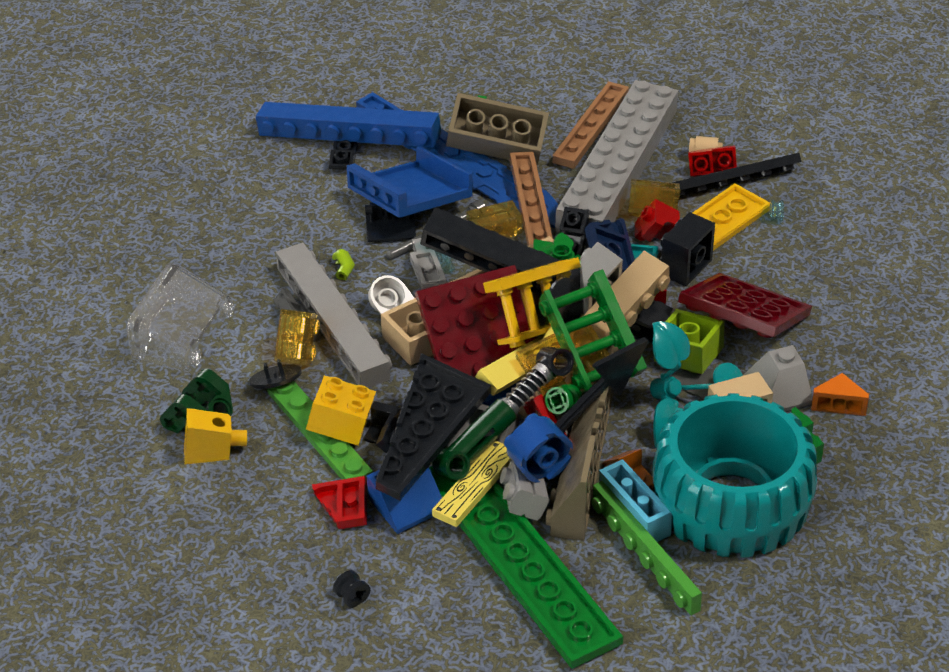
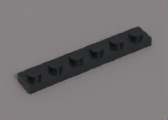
[661,153,802,198]

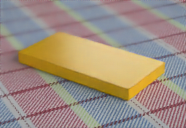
[692,183,772,251]

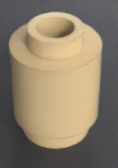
[689,136,723,152]

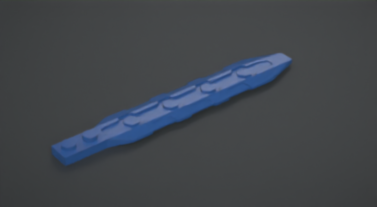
[356,92,559,228]

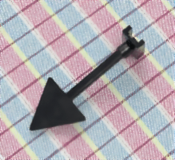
[511,337,649,479]

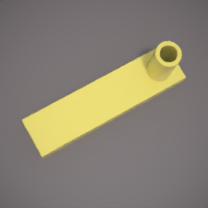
[475,327,558,396]

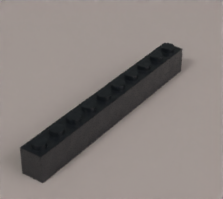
[420,207,673,343]

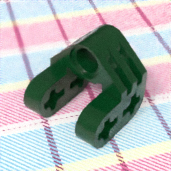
[160,369,233,433]

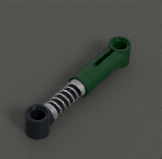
[432,346,574,480]

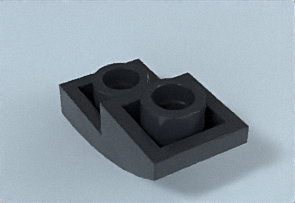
[329,140,358,170]
[559,207,589,256]

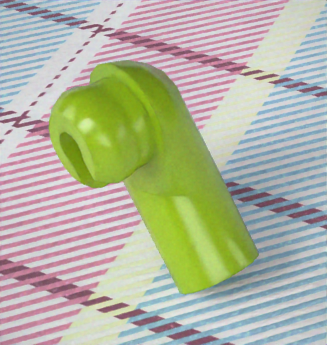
[332,249,355,281]

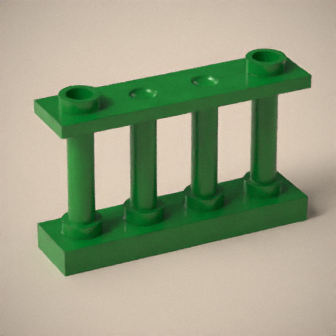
[539,269,647,396]

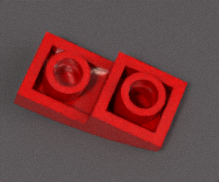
[688,145,737,176]

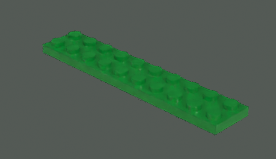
[429,459,623,669]

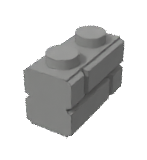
[500,460,549,521]

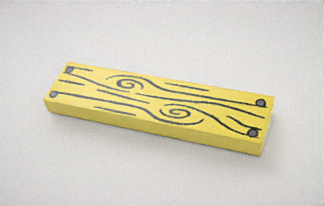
[432,440,511,527]

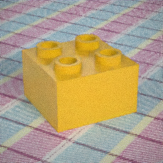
[306,375,376,446]

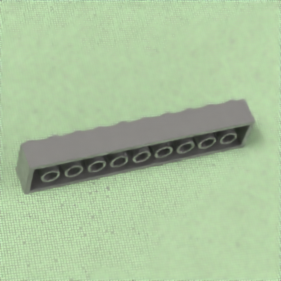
[555,80,679,241]

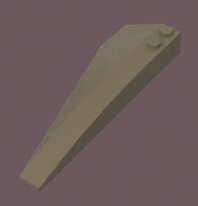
[546,346,618,541]

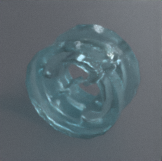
[770,200,784,222]

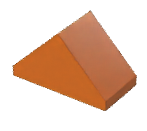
[811,373,869,416]

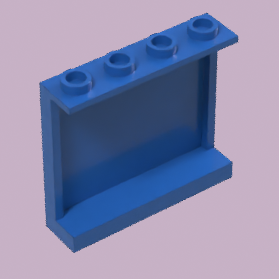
[347,146,474,218]

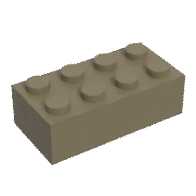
[446,93,549,166]

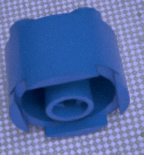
[504,413,573,483]

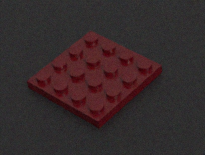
[415,265,538,378]
[678,273,812,338]

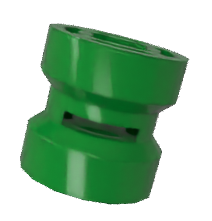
[545,384,582,414]

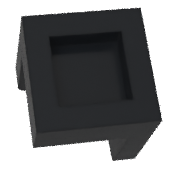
[364,401,400,444]

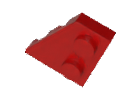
[312,476,367,529]

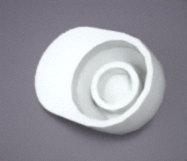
[368,276,414,315]

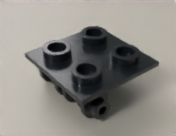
[365,202,416,242]

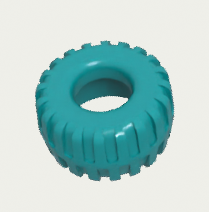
[652,393,817,558]

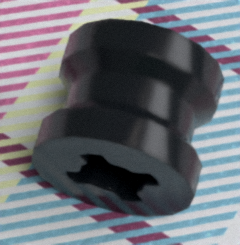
[333,570,371,608]

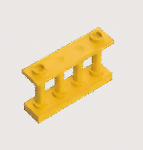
[483,257,584,348]

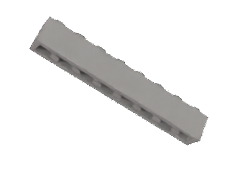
[276,243,392,388]

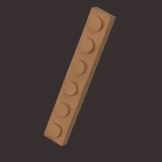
[553,81,629,169]
[510,151,553,246]

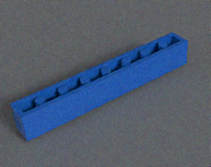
[256,102,441,148]

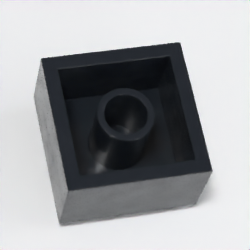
[660,212,715,286]

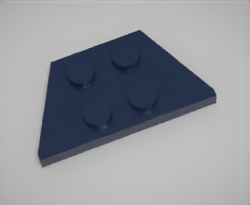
[584,218,635,274]

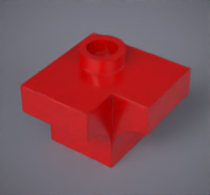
[635,199,680,242]

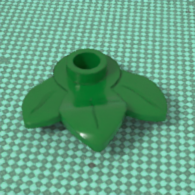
[533,232,575,260]

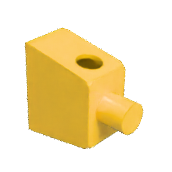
[184,408,247,464]

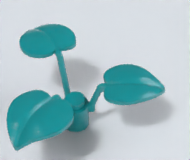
[650,322,743,448]

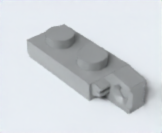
[410,238,447,290]

